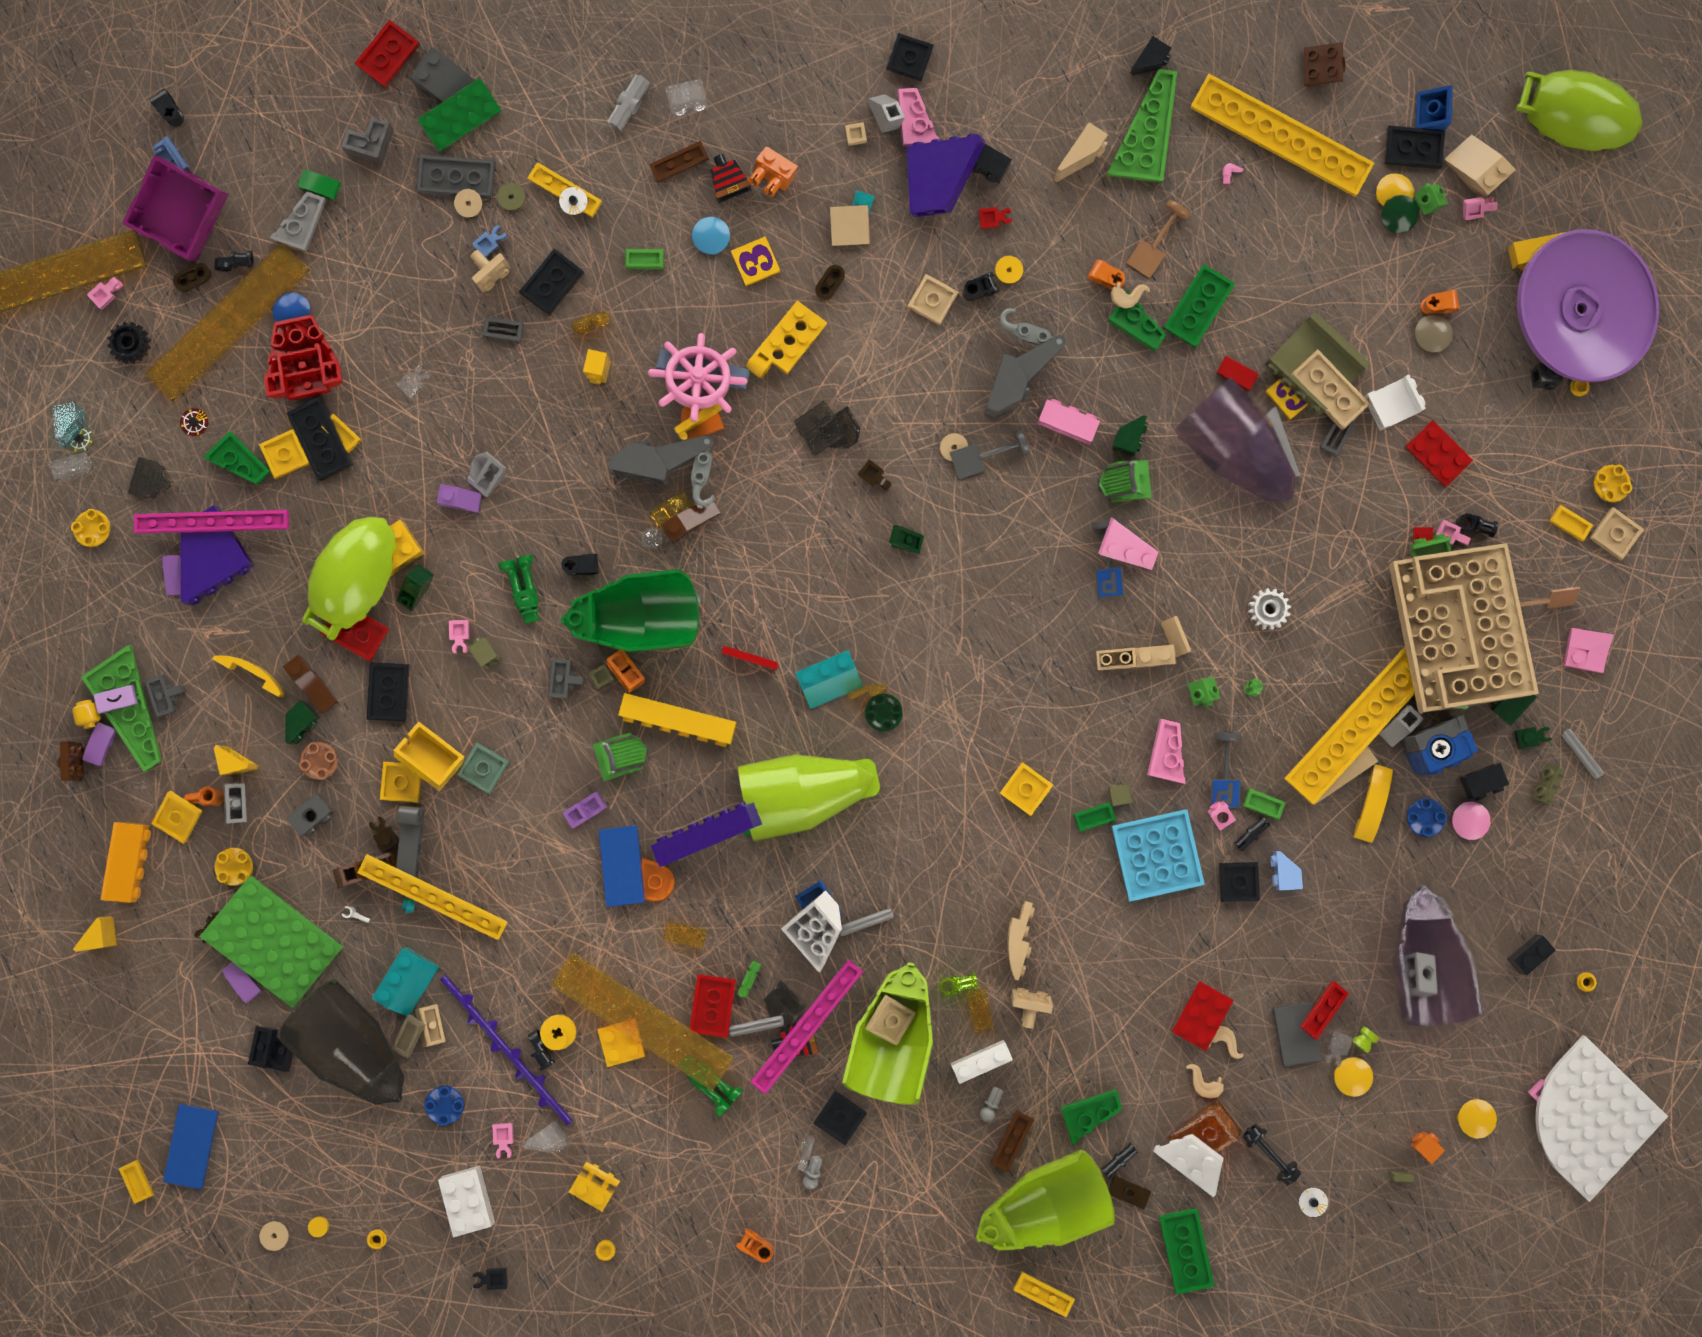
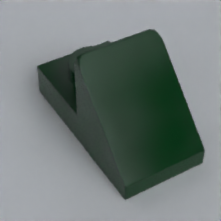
[889,525,924,554]

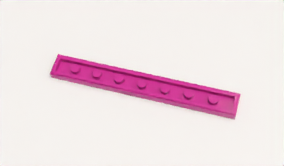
[134,510,290,534]
[750,959,863,1094]

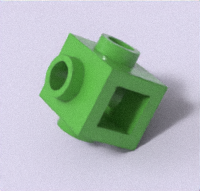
[1415,183,1448,215]
[1188,677,1220,707]

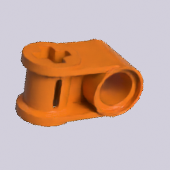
[1087,259,1125,291]
[1420,290,1460,315]
[736,1228,774,1263]

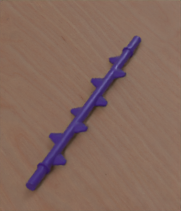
[440,974,573,1125]

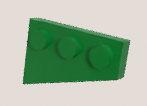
[1107,290,1166,352]

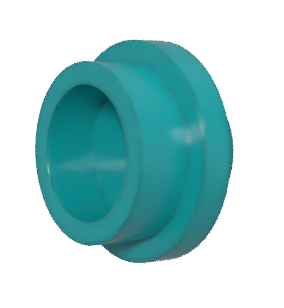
[402,897,415,914]

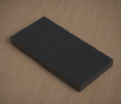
[286,396,354,482]

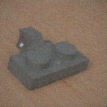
[548,659,585,699]
[145,675,186,718]

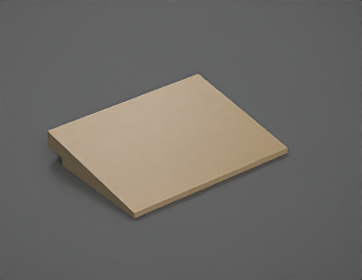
[1389,543,1539,714]

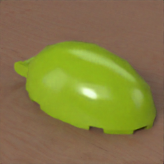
[1516,69,1643,151]
[302,516,396,640]

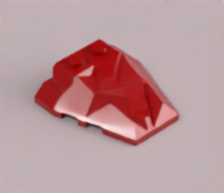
[264,315,343,400]

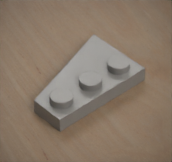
[269,192,326,252]

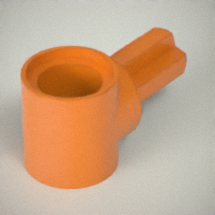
[184,787,224,806]

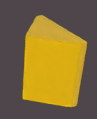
[214,745,259,776]
[73,916,117,952]

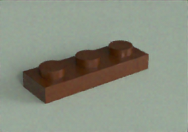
[649,141,709,183]
[990,1110,1034,1172]

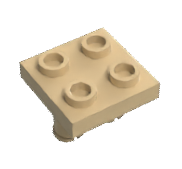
[470,250,511,293]
[1011,988,1053,1028]

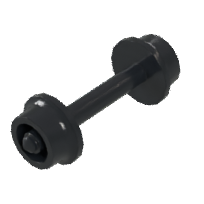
[1242,1124,1301,1186]

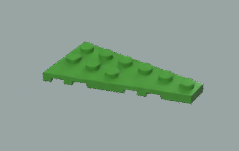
[1106,69,1177,183]
[81,645,162,772]

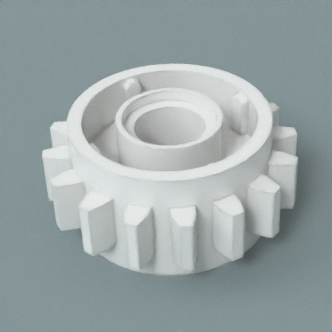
[1248,588,1291,630]

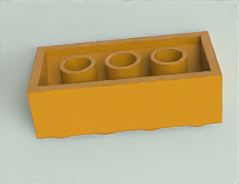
[100,822,151,903]

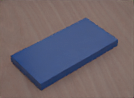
[599,825,645,907]
[163,1104,219,1189]

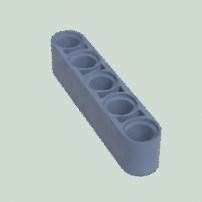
[656,349,750,390]

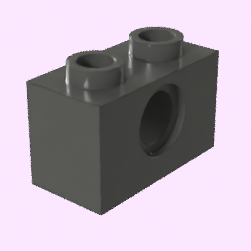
[286,793,335,837]

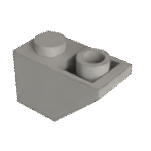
[867,94,905,133]
[1378,705,1424,747]

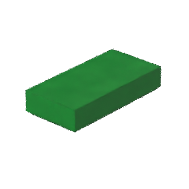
[1073,802,1116,832]

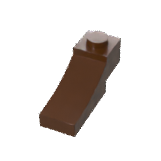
[283,655,338,713]

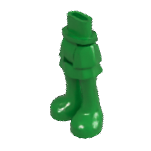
[498,554,540,624]
[679,1054,744,1118]

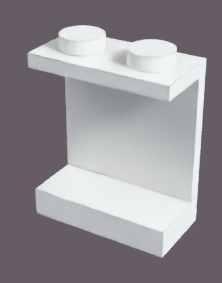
[1364,375,1426,431]

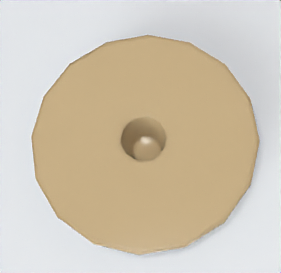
[454,189,482,218]
[940,433,968,461]
[259,1221,289,1251]

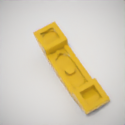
[212,656,285,698]
[1353,764,1393,843]

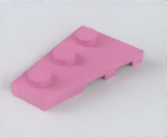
[897,88,939,146]
[1099,517,1158,570]
[1147,719,1186,784]

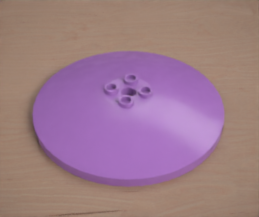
[1517,229,1659,382]

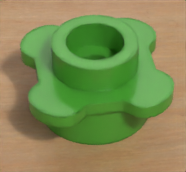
[1244,678,1263,697]

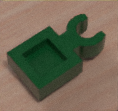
[1515,727,1552,749]

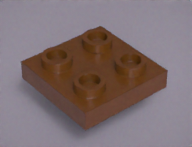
[1304,42,1346,87]
[58,741,85,781]

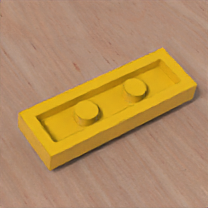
[1013,1271,1075,1317]

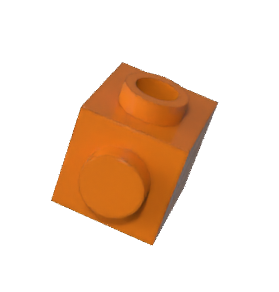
[1410,1131,1445,1164]

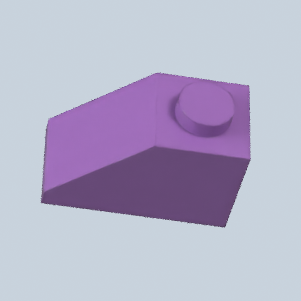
[437,484,482,513]

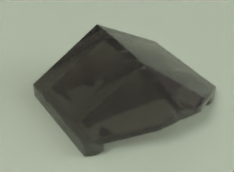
[818,406,861,448]
[764,980,807,1025]

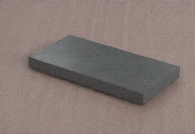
[416,155,496,199]

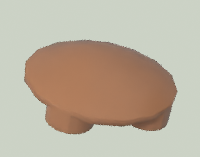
[299,742,338,780]

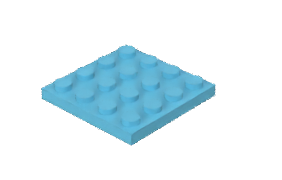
[1111,809,1205,902]

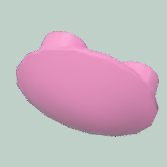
[1451,802,1491,840]

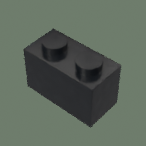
[972,144,1012,184]
[1460,763,1509,801]
[1507,934,1556,976]

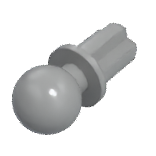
[980,1087,1003,1122]
[803,1155,822,1190]

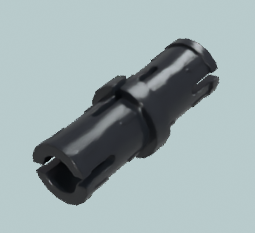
[1234,817,1271,851]
[1101,1143,1139,1178]

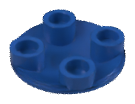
[273,293,311,322]
[1407,798,1447,837]
[424,1086,464,1126]

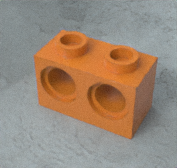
[606,650,645,694]

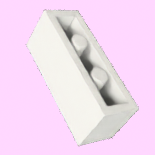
[951,1040,1013,1084]

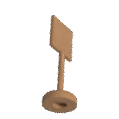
[1126,200,1191,279]
[1520,586,1580,609]

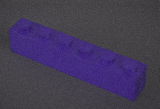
[651,802,762,867]

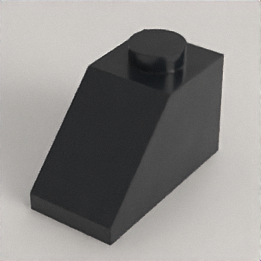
[1130,36,1172,75]

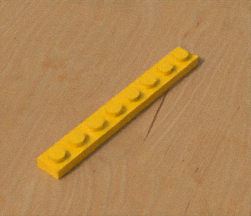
[357,854,508,940]

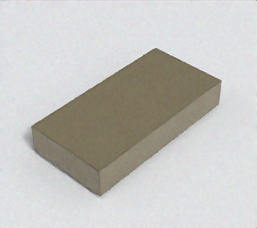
[391,1014,426,1059]

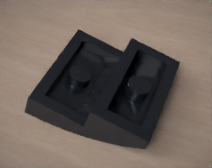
[248,1026,297,1072]

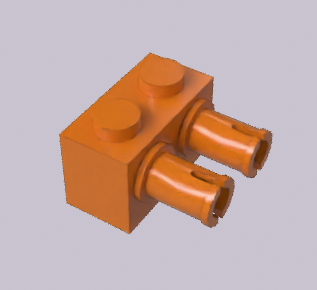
[748,146,798,197]

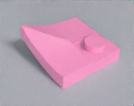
[1563,628,1613,673]

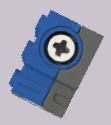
[1401,715,1478,776]

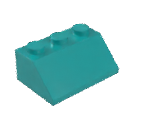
[795,650,863,709]
[371,947,440,1016]

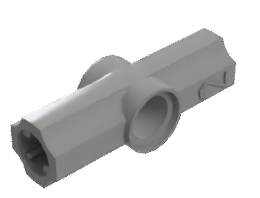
[607,74,650,132]

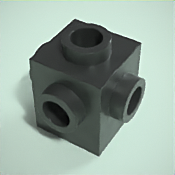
[1530,363,1563,390]

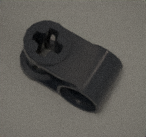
[149,88,184,127]
[962,272,1000,301]
[561,554,599,575]

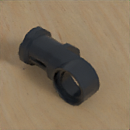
[215,251,254,272]
[1456,513,1498,538]
[528,1029,556,1071]

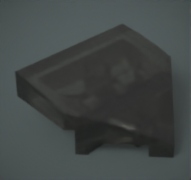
[128,457,172,499]

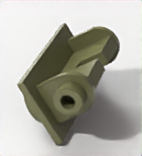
[1532,764,1564,806]

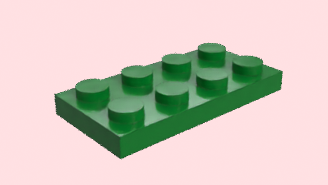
[417,78,502,152]
[1163,264,1236,348]
[1158,1207,1215,1295]

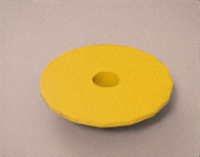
[995,256,1023,284]

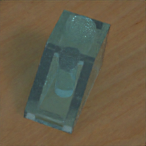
[52,402,86,448]

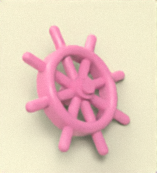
[648,333,748,422]

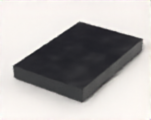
[1384,125,1445,169]
[519,248,584,316]
[366,662,410,722]

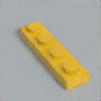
[528,162,602,218]

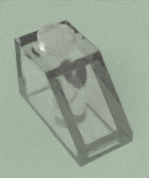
[521,1120,569,1153]

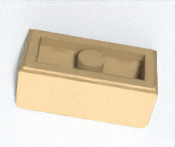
[1161,616,1191,657]
[415,1004,446,1047]

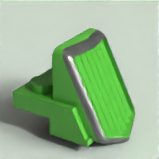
[1099,460,1152,502]
[593,732,647,781]

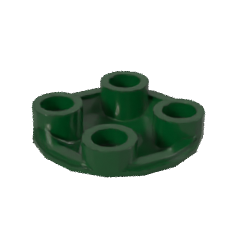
[1381,195,1419,233]
[865,693,903,732]

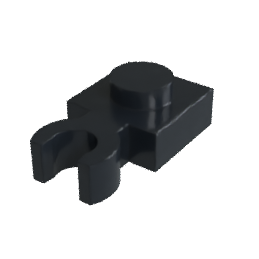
[473,1267,508,1290]

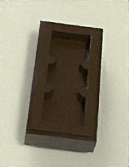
[1109,1175,1152,1209]

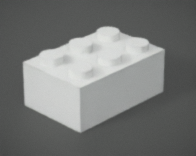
[438,1166,495,1237]

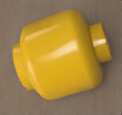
[72,700,101,729]

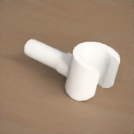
[342,906,370,923]

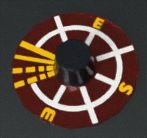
[180,408,208,436]

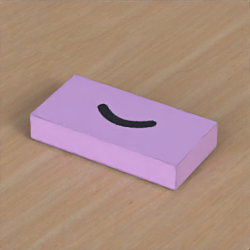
[94,685,138,714]

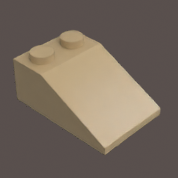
[1054,122,1108,182]
[1444,134,1516,199]

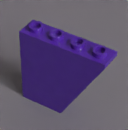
[907,134,985,217]
[181,505,254,606]

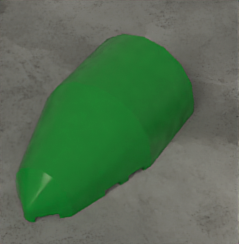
[561,569,699,653]

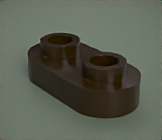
[173,263,211,292]
[815,265,845,301]

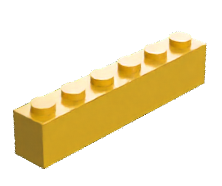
[618,693,737,747]

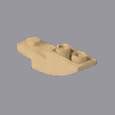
[1096,645,1176,670]
[1007,901,1035,980]

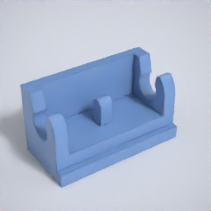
[152,136,193,173]

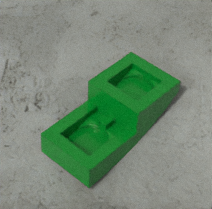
[297,169,341,200]

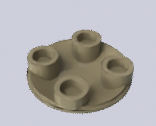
[1415,315,1453,352]

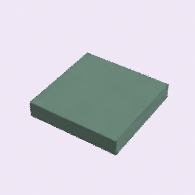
[457,742,510,795]

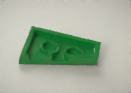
[203,431,271,485]
[1060,1089,1122,1145]

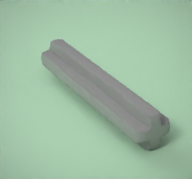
[1561,729,1604,779]
[840,908,893,936]
[729,1015,784,1037]

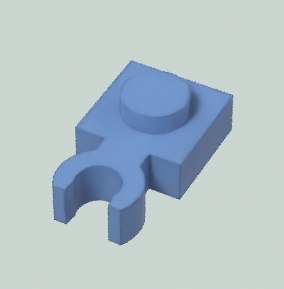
[472,225,507,258]

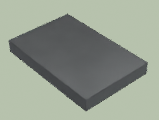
[1273,1001,1322,1066]

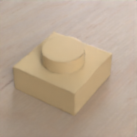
[845,122,867,146]

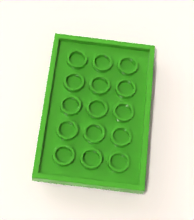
[199,875,343,1008]

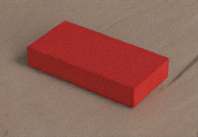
[1216,356,1259,391]

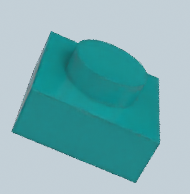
[852,190,875,216]

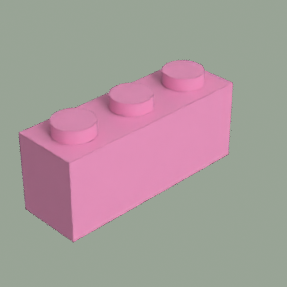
[1037,399,1100,445]

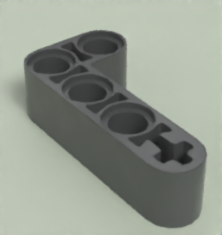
[396,806,425,878]

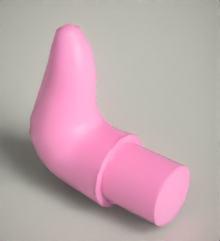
[1222,163,1243,184]

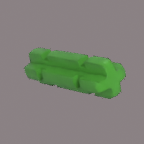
[737,961,761,998]

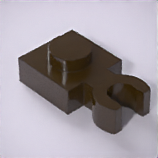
[369,816,399,853]

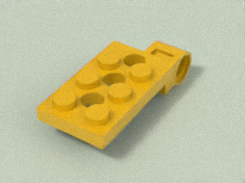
[745,300,827,379]

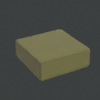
[589,663,615,690]
[1109,784,1132,806]
[1389,1171,1414,1183]

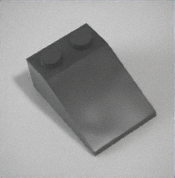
[410,47,475,103]

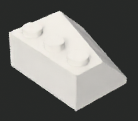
[781,891,842,973]

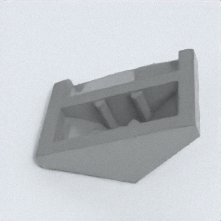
[467,452,506,497]

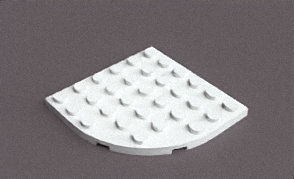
[1535,1035,1668,1202]

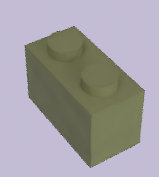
[469,637,503,670]

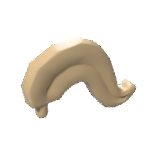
[1111,282,1150,308]
[1209,1026,1244,1059]
[1186,1064,1224,1099]

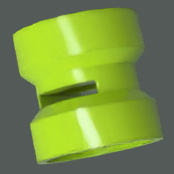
[1352,1026,1379,1054]

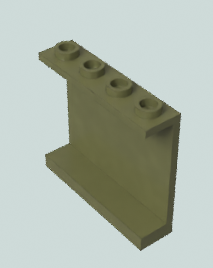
[1265,312,1371,415]

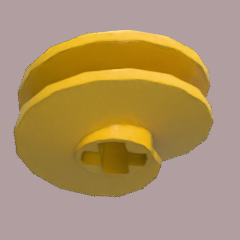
[540,1015,576,1050]

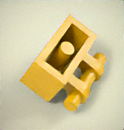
[569,1161,620,1212]

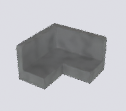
[341,117,394,165]

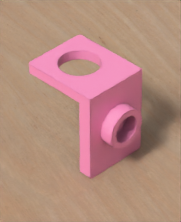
[1207,801,1236,830]

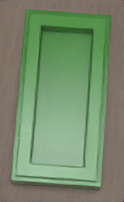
[625,249,664,269]
[1242,788,1286,820]

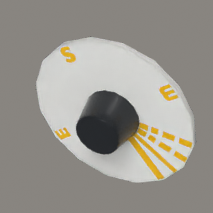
[559,187,587,215]
[1299,1188,1328,1217]

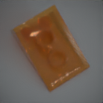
[1168,1100,1242,1153]

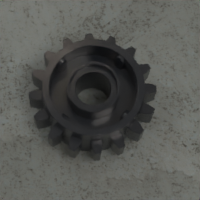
[107,322,151,364]

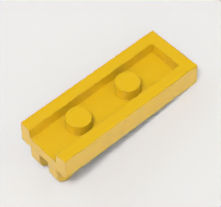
[674,404,722,441]

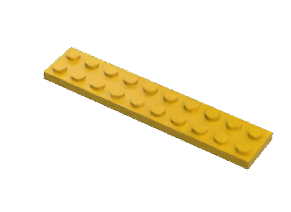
[1190,74,1374,197]
[1284,646,1415,805]

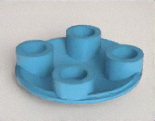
[692,217,730,255]

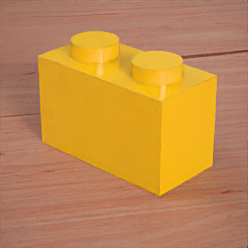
[583,349,611,385]

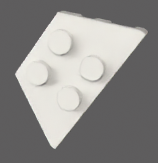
[1153,1134,1223,1197]

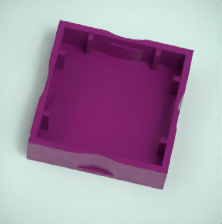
[122,155,229,262]

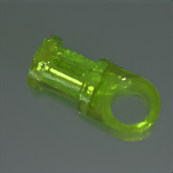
[938,972,978,995]

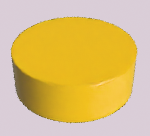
[308,1216,329,1237]
[595,1240,616,1261]

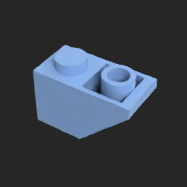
[1270,851,1303,890]

